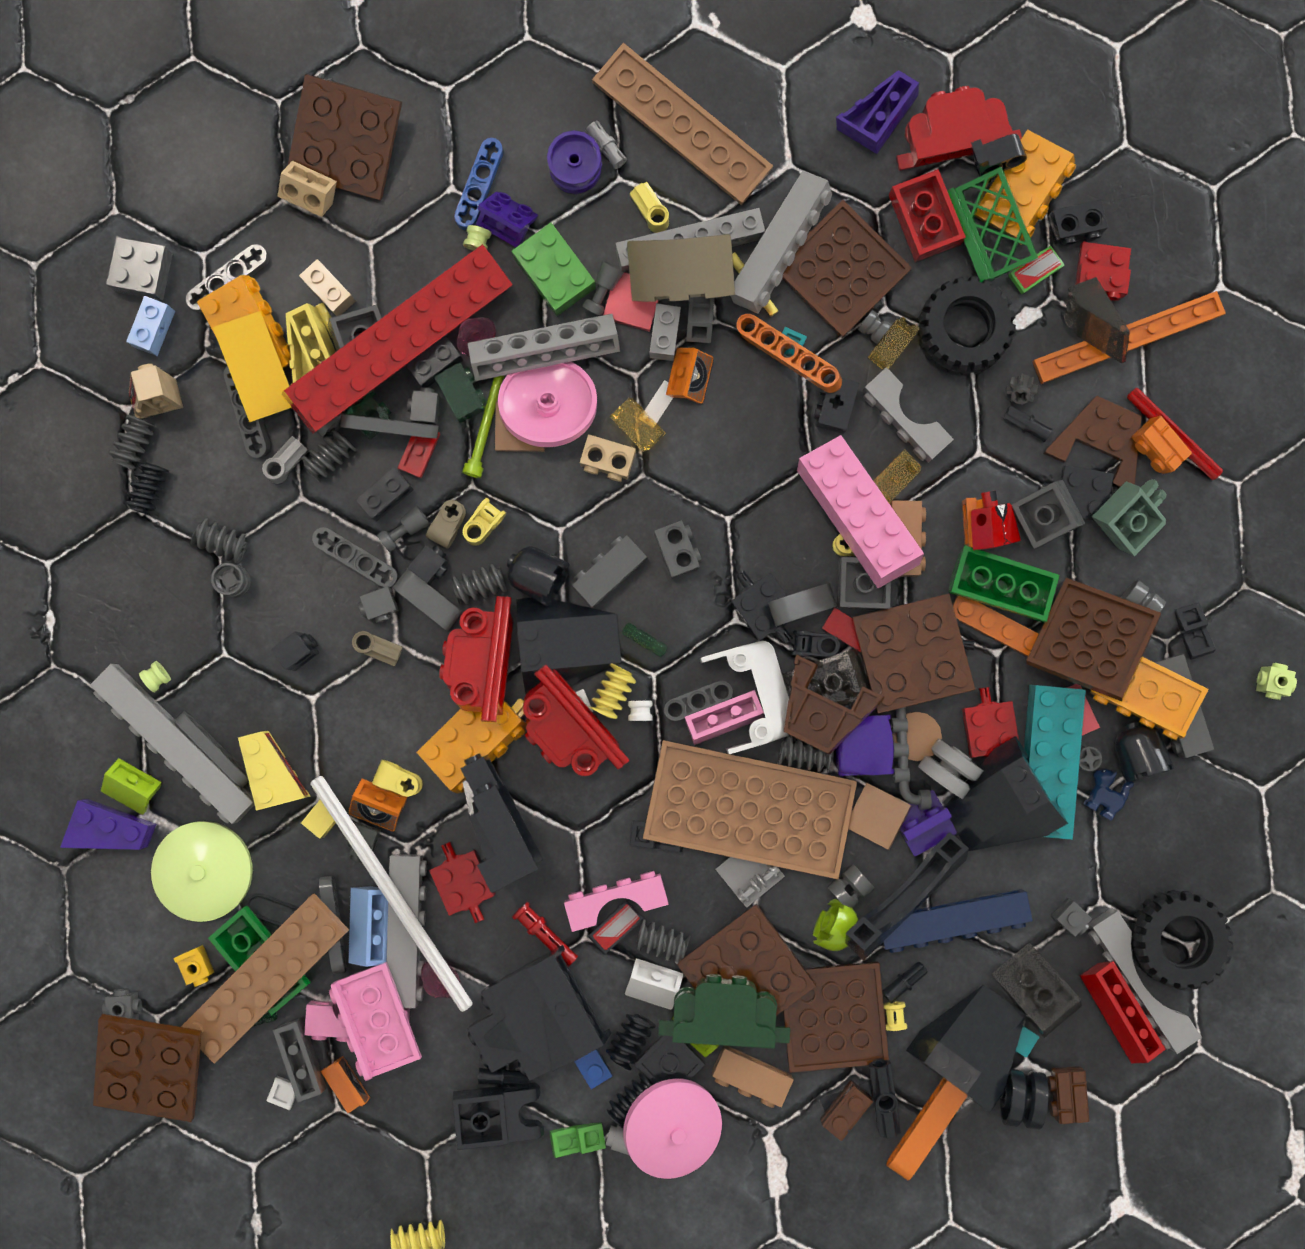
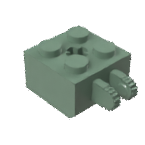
[1092,479,1167,556]

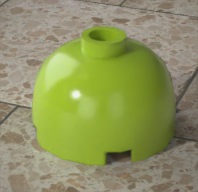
[813,899,858,951]

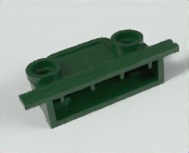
[658,974,790,1049]

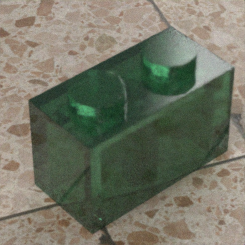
[434,363,486,423]

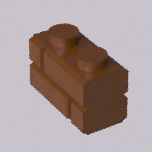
[1047,1066,1089,1124]
[820,1080,873,1141]

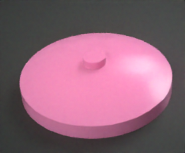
[498,362,597,447]
[623,1079,722,1179]

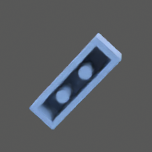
[349,886,388,967]

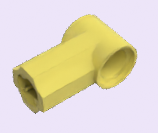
[630,182,669,233]

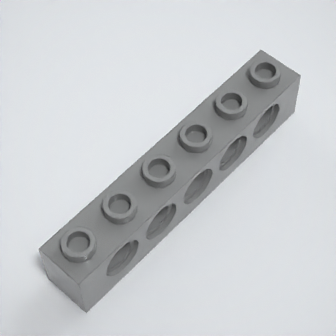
[616,208,765,273]
[468,314,620,381]

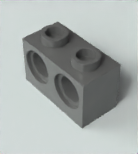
[654,520,702,579]

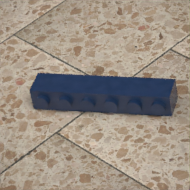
[881,889,1033,953]

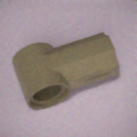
[352,631,403,667]

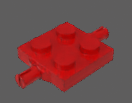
[962,687,1019,758]
[429,842,496,923]

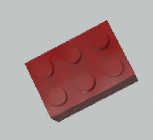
[889,169,966,262]

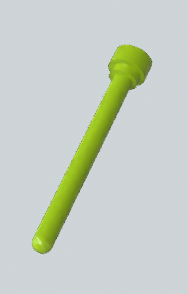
[462,375,505,478]

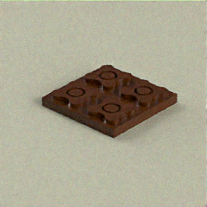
[288,74,402,200]
[782,200,912,338]
[1026,578,1161,702]
[852,594,975,714]
[677,904,817,1016]
[783,962,889,1073]
[93,1014,202,1122]

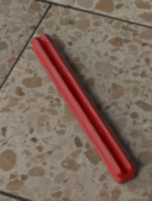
[1127,388,1223,480]

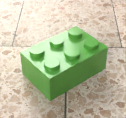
[511,222,596,317]

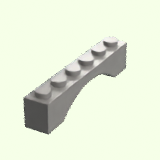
[1088,908,1202,1054]

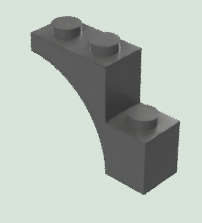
[686,297,714,343]

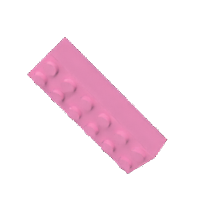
[797,435,924,588]

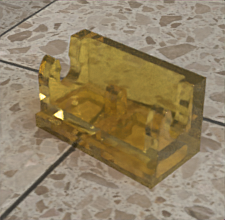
[868,317,920,370]
[610,398,666,452]
[874,449,922,503]

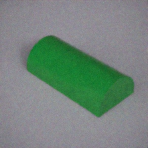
[949,545,1060,623]
[208,905,311,1015]

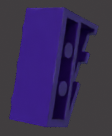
[836,70,919,154]
[60,799,156,850]

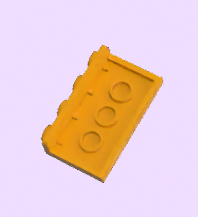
[974,129,1076,245]
[197,275,291,369]
[1090,657,1209,740]
[416,701,526,794]

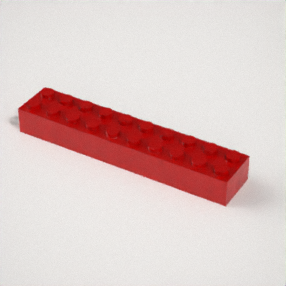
[282,244,513,434]

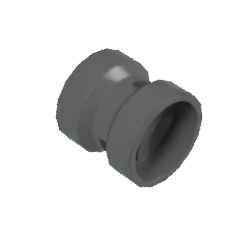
[858,310,892,344]

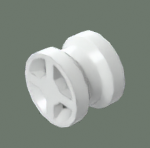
[628,701,653,721]

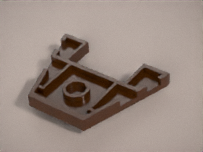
[1043,396,1142,488]
[784,655,885,755]

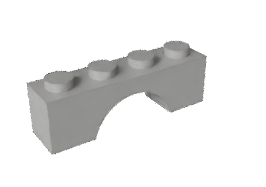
[862,367,954,463]

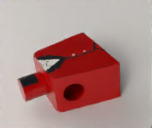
[971,490,1021,550]

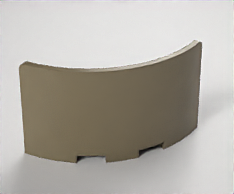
[627,234,735,302]

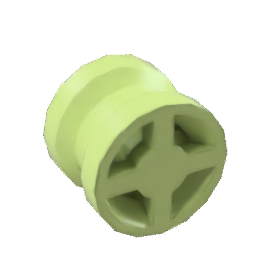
[463,225,491,251]
[139,661,171,692]

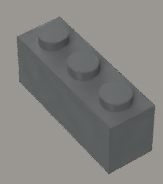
[572,535,647,608]
[273,1016,327,1102]

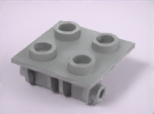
[715,857,785,908]

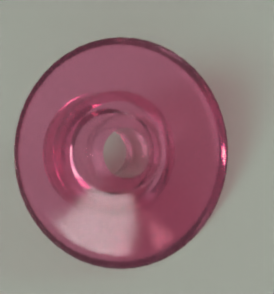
[457,317,496,356]
[421,961,461,998]

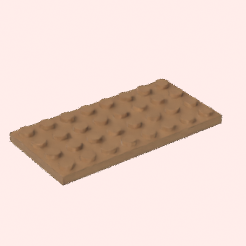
[642,740,857,879]

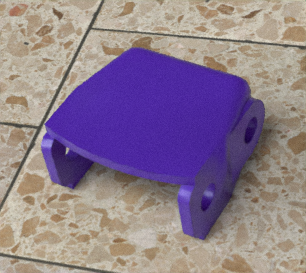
[836,715,894,776]

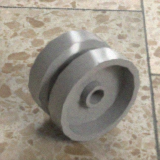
[918,738,983,799]

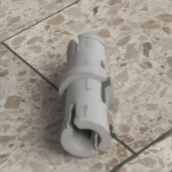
[586,121,627,169]

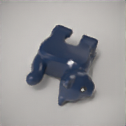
[1082,768,1134,821]

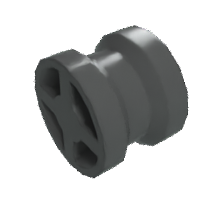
[1079,746,1102,771]

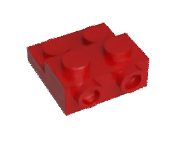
[1074,242,1131,301]

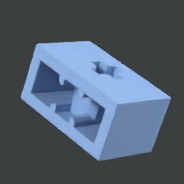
[126,296,175,356]

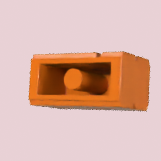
[1132,415,1192,474]

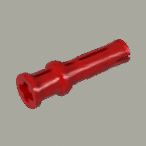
[512,902,578,967]

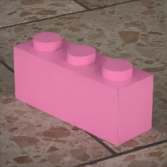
[685,690,764,745]

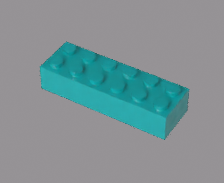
[1024,685,1086,840]

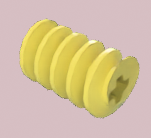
[588,663,636,719]
[391,1220,445,1249]

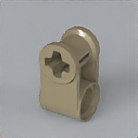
[426,500,466,549]

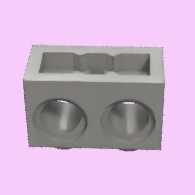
[649,304,681,361]

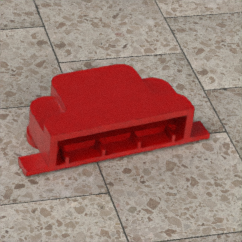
[896,86,1022,171]
[439,596,514,722]
[523,664,629,776]

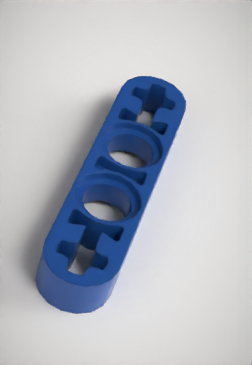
[454,138,503,230]

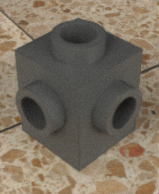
[102,988,142,1020]

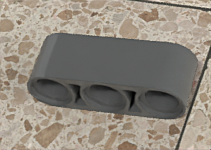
[392,568,463,631]
[768,583,837,626]
[664,681,733,721]

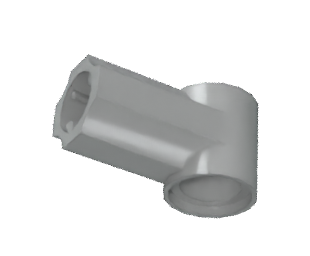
[262,436,309,484]

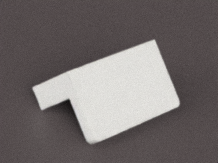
[625,958,683,1010]

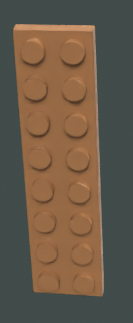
[592,43,773,205]
[181,893,349,1064]

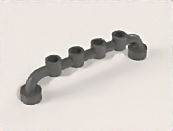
[890,707,932,810]

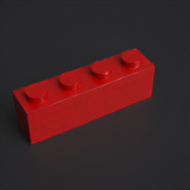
[1080,961,1166,1064]

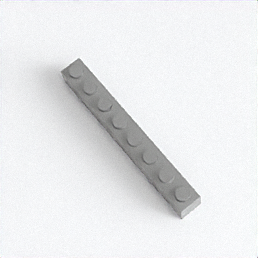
[90,664,255,824]

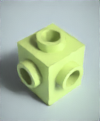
[1256,663,1297,700]

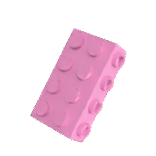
[329,962,422,1081]

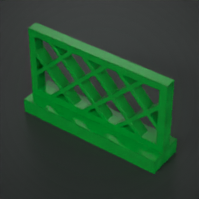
[947,167,1039,283]

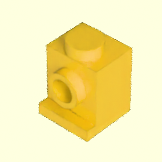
[174,945,214,987]

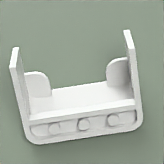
[700,641,789,754]

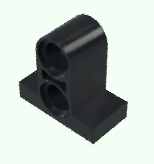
[971,134,1027,185]

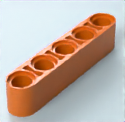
[737,314,842,393]
[886,1078,967,1180]

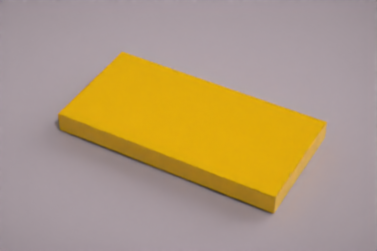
[213,311,292,422]

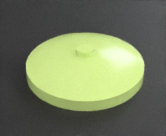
[151,821,253,922]

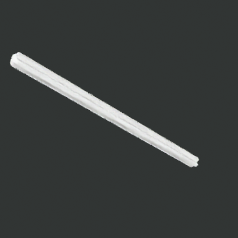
[311,776,472,1012]

